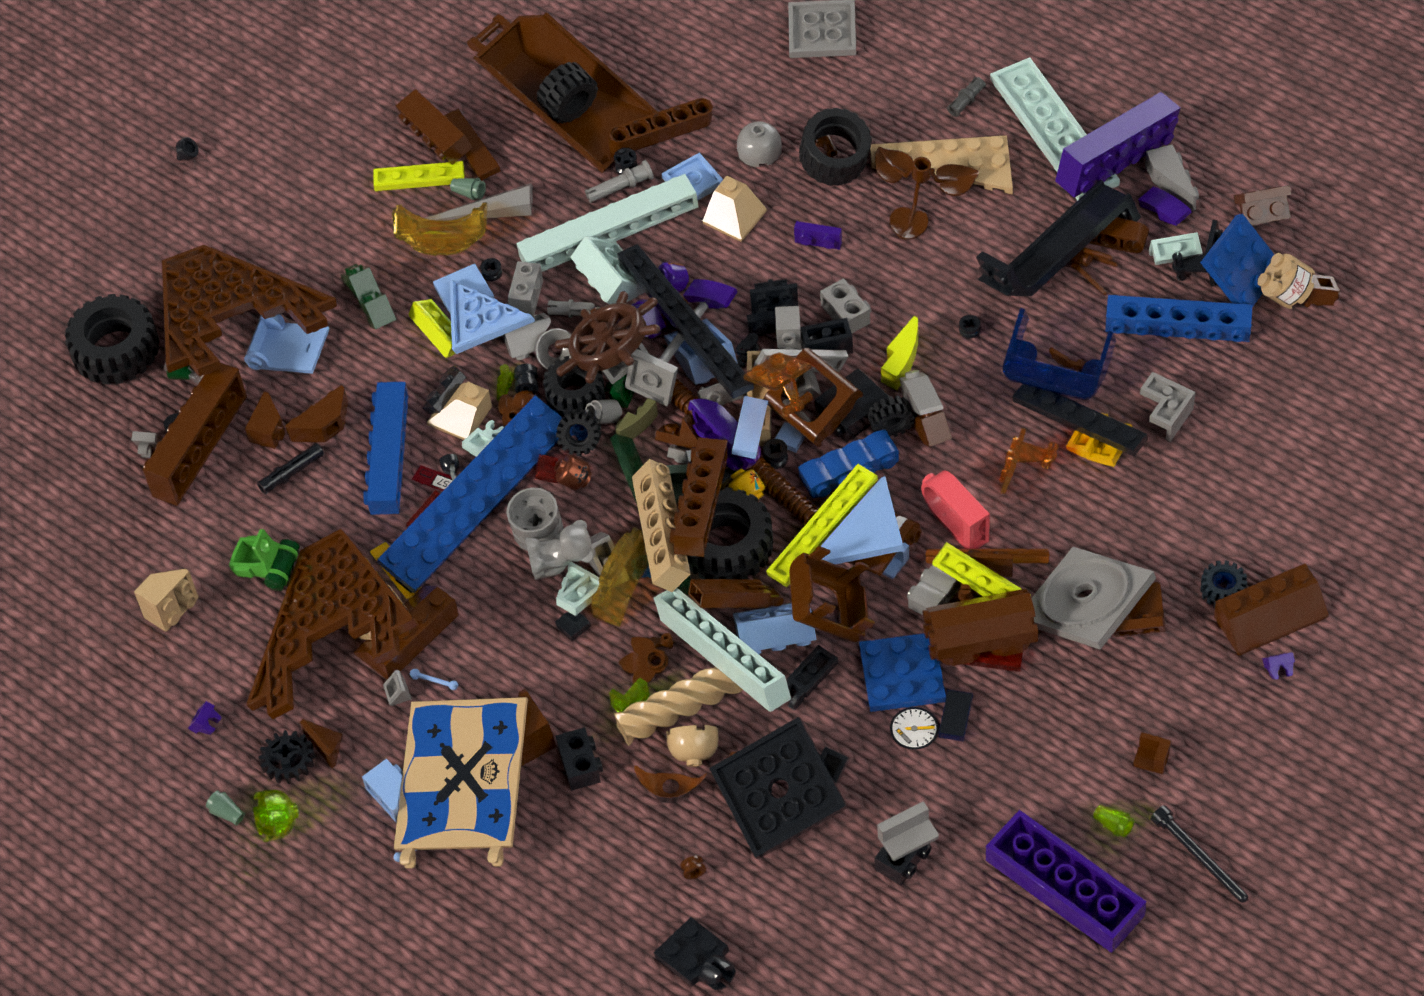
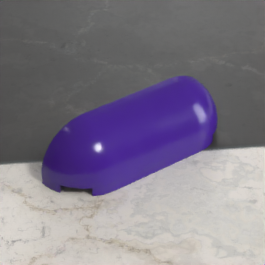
[688,399,761,470]

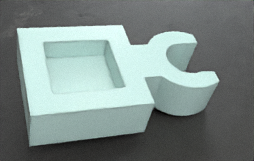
[462,420,504,456]

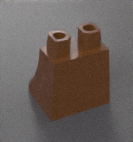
[517,688,557,766]

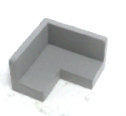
[1140,372,1195,442]

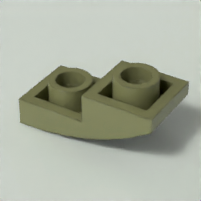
[615,398,658,445]

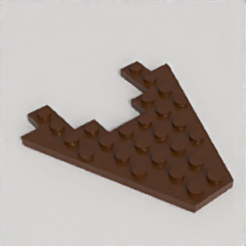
[162,245,337,377]
[247,529,418,719]

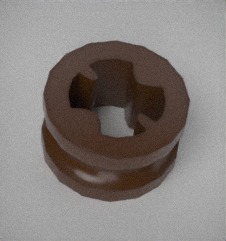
[680,855,706,880]

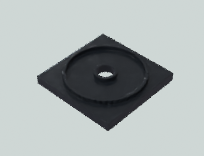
[709,717,848,859]

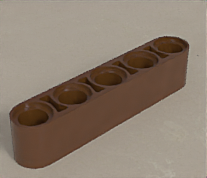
[609,98,713,154]

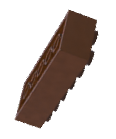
[143,363,247,506]

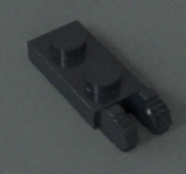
[786,645,838,710]

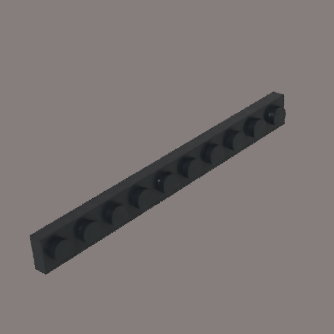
[617,244,754,399]

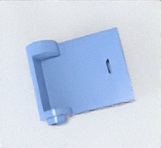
[244,314,330,374]

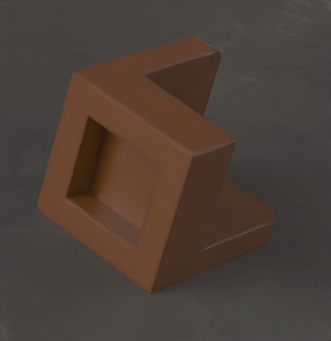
[1133,732,1171,775]

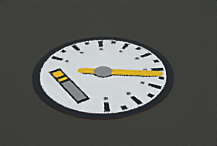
[890,707,939,750]

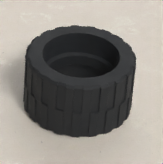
[799,108,872,186]

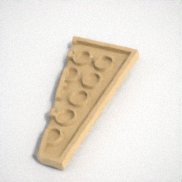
[870,135,1013,194]

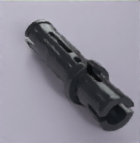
[257,443,324,495]

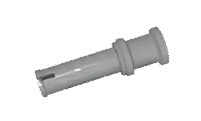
[585,160,654,204]

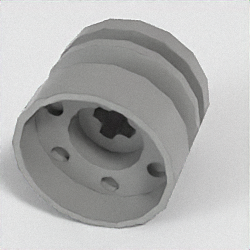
[506,487,564,551]

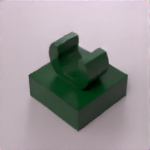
[604,375,635,408]

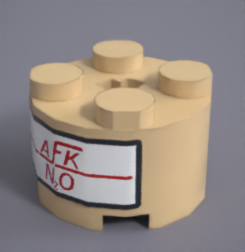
[1258,253,1315,309]

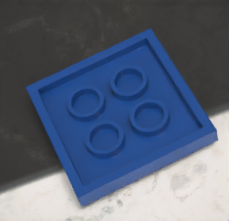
[1200,214,1275,307]
[859,633,946,712]

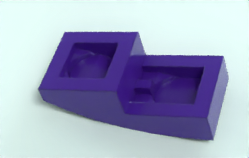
[1138,186,1192,226]
[683,279,738,309]

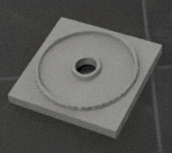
[1031,547,1156,650]

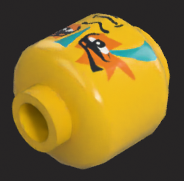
[729,468,765,500]

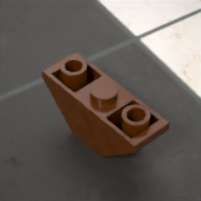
[285,385,348,442]

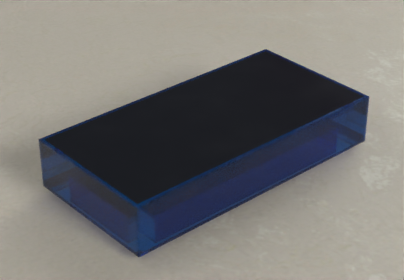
[939,689,973,742]

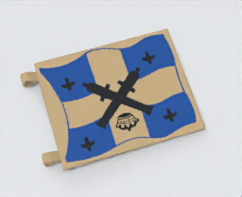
[394,697,528,868]

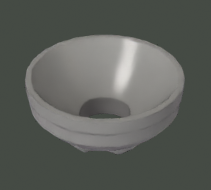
[535,328,572,370]

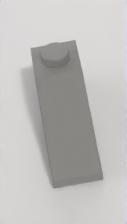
[899,370,943,415]

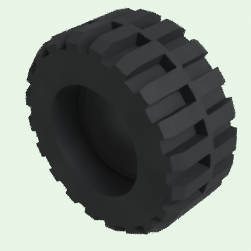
[65,294,160,385]
[687,488,773,579]

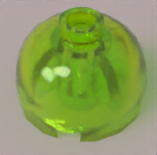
[253,789,299,842]

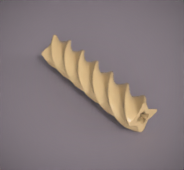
[614,667,743,746]

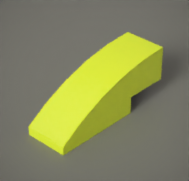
[881,316,918,390]

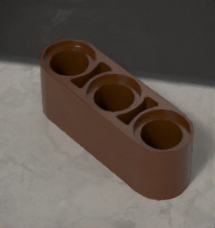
[1089,217,1149,254]

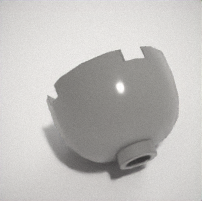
[737,121,782,167]

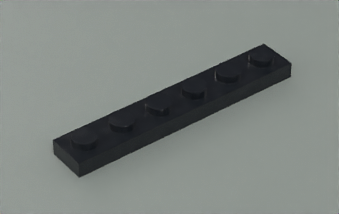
[1012,380,1148,457]

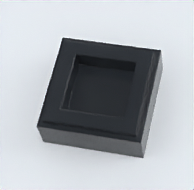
[555,612,591,641]

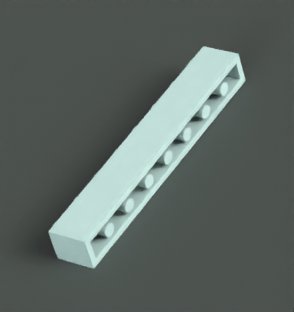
[516,174,698,272]
[654,588,791,712]

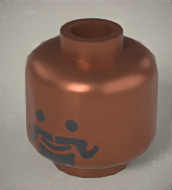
[554,454,592,490]

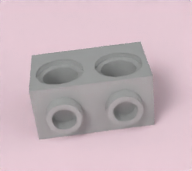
[508,261,543,316]
[820,278,871,333]
[775,306,802,350]

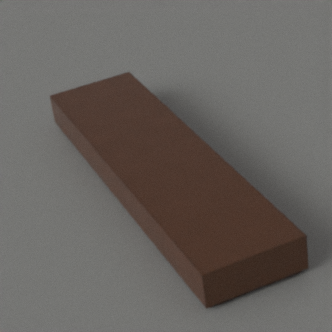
[444,108,501,181]

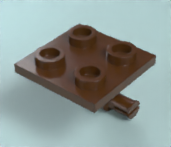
[958,550,1013,601]

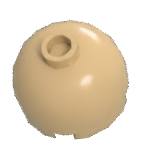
[666,725,718,767]

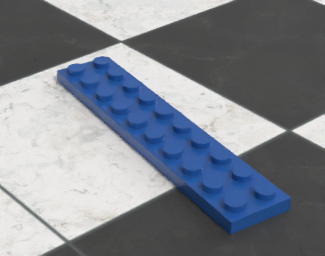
[377,395,562,593]

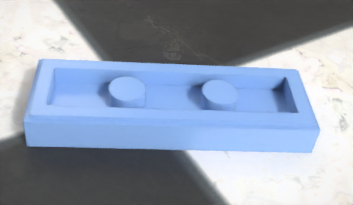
[731,396,768,459]

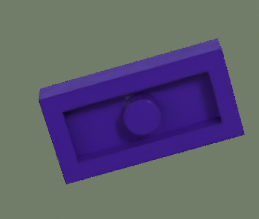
[794,221,842,250]

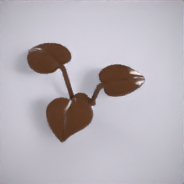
[875,147,979,240]

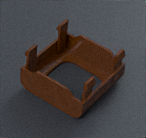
[763,348,863,447]
[789,546,875,643]

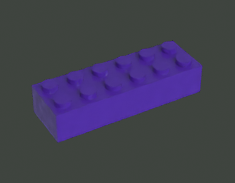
[1055,92,1181,198]
[986,810,1146,953]

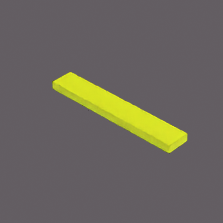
[766,464,878,587]

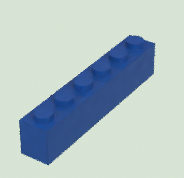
[363,382,409,515]

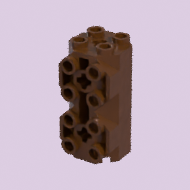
[922,589,1038,666]

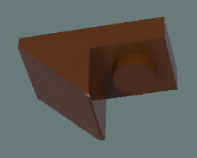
[655,413,701,449]

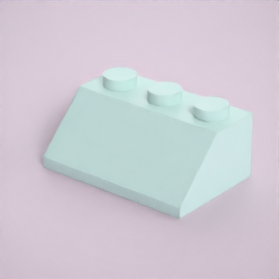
[570,236,645,304]

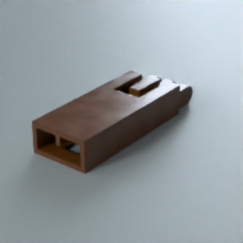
[688,579,784,608]

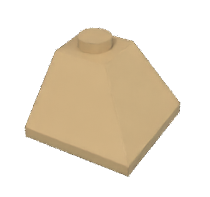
[703,176,767,242]
[427,382,492,440]

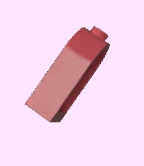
[921,470,990,549]

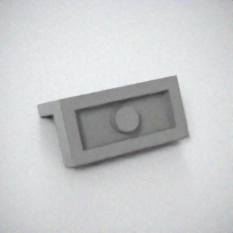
[877,801,939,861]

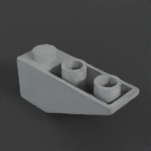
[1145,144,1199,211]

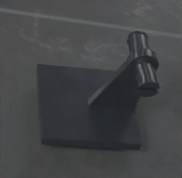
[1172,220,1223,287]
[750,279,798,314]

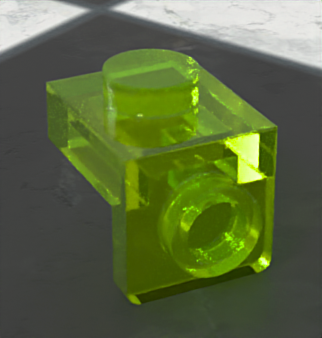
[609,678,650,712]

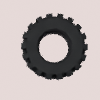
[537,62,598,124]
[543,356,605,416]

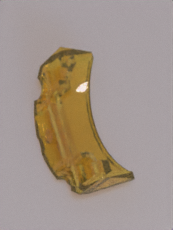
[392,202,488,256]
[591,527,649,627]

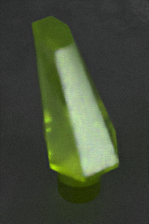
[496,364,514,401]

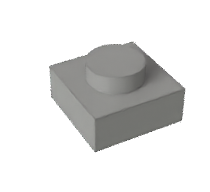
[667,444,691,464]

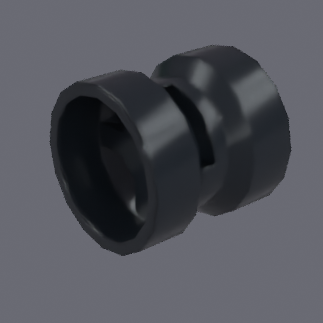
[514,364,539,395]

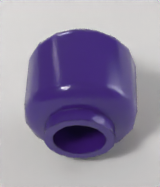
[658,262,689,293]

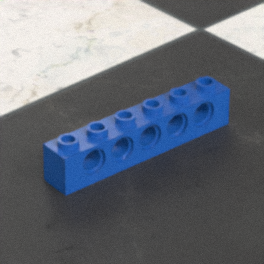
[1105,295,1252,342]

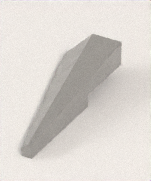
[417,183,533,229]

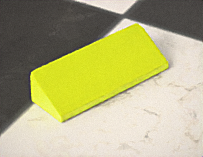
[409,299,456,358]

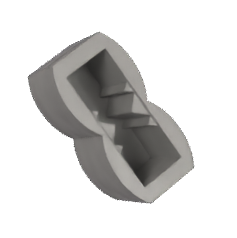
[907,565,961,615]

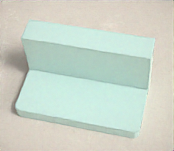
[1149,232,1203,265]

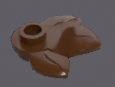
[498,390,534,426]
[618,637,669,685]

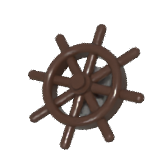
[555,291,660,384]

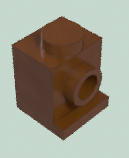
[1303,275,1340,308]

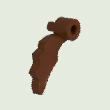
[1049,347,1087,375]
[648,633,674,649]

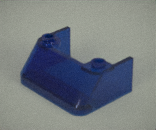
[1003,308,1116,400]

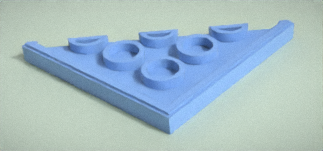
[449,280,535,354]
[821,476,904,564]

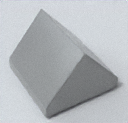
[383,670,412,706]

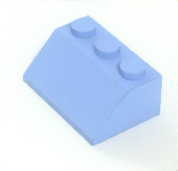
[733,603,817,654]

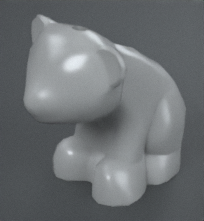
[525,520,594,580]

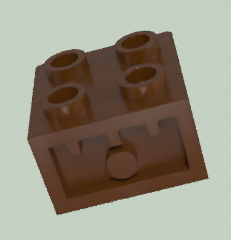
[1113,582,1166,637]

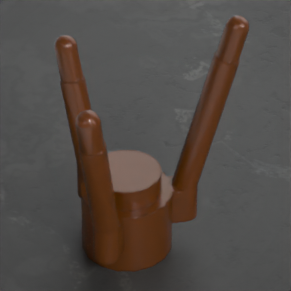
[1070,247,1118,295]

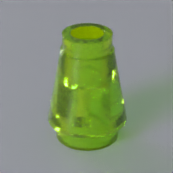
[1093,804,1134,837]

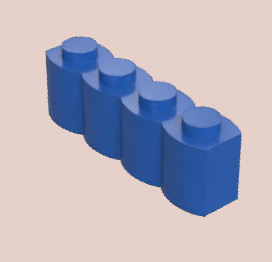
[798,430,899,498]

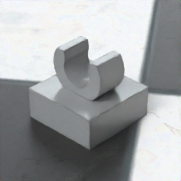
[131,431,162,458]

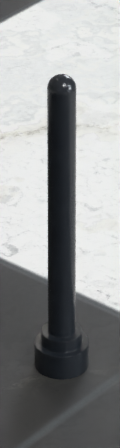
[1150,805,1248,903]

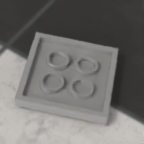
[788,0,856,58]

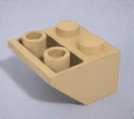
[134,569,199,632]

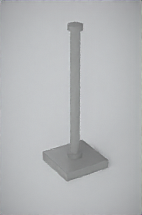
[625,302,708,406]

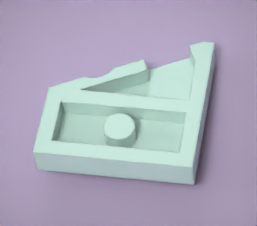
[556,562,608,616]

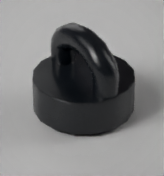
[176,137,199,161]

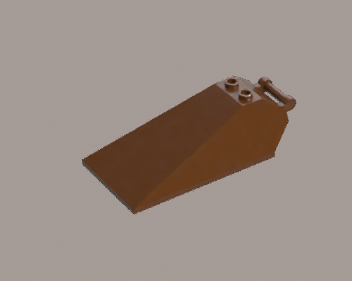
[467,12,658,173]

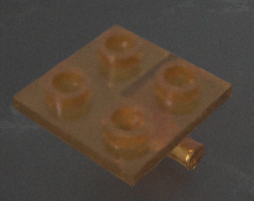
[743,352,813,417]
[999,428,1058,494]

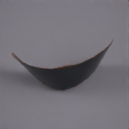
[634,765,707,803]

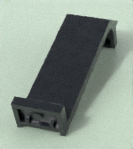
[976,180,1141,296]

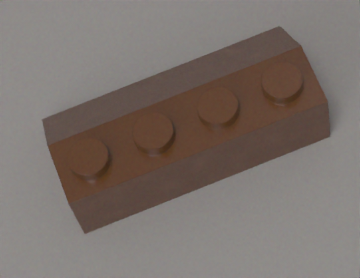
[1214,563,1329,656]
[354,586,459,680]

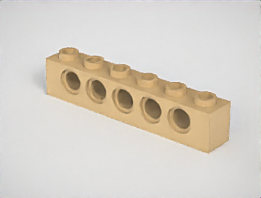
[632,459,691,592]

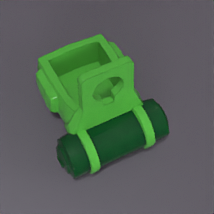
[229,529,300,591]

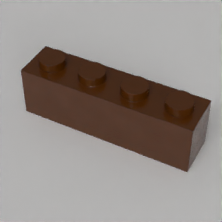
[395,89,472,165]

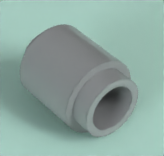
[585,399,622,424]

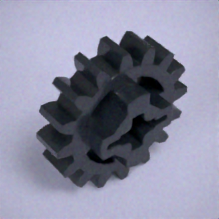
[258,730,316,784]

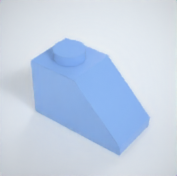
[362,759,403,823]

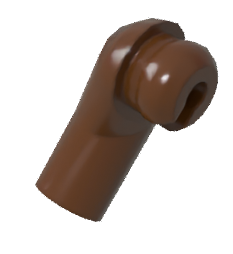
[814,135,838,157]

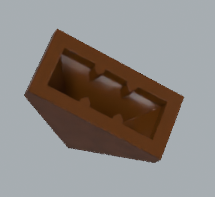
[299,719,343,768]

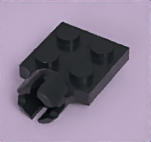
[653,917,736,991]

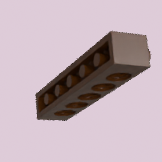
[670,437,728,557]

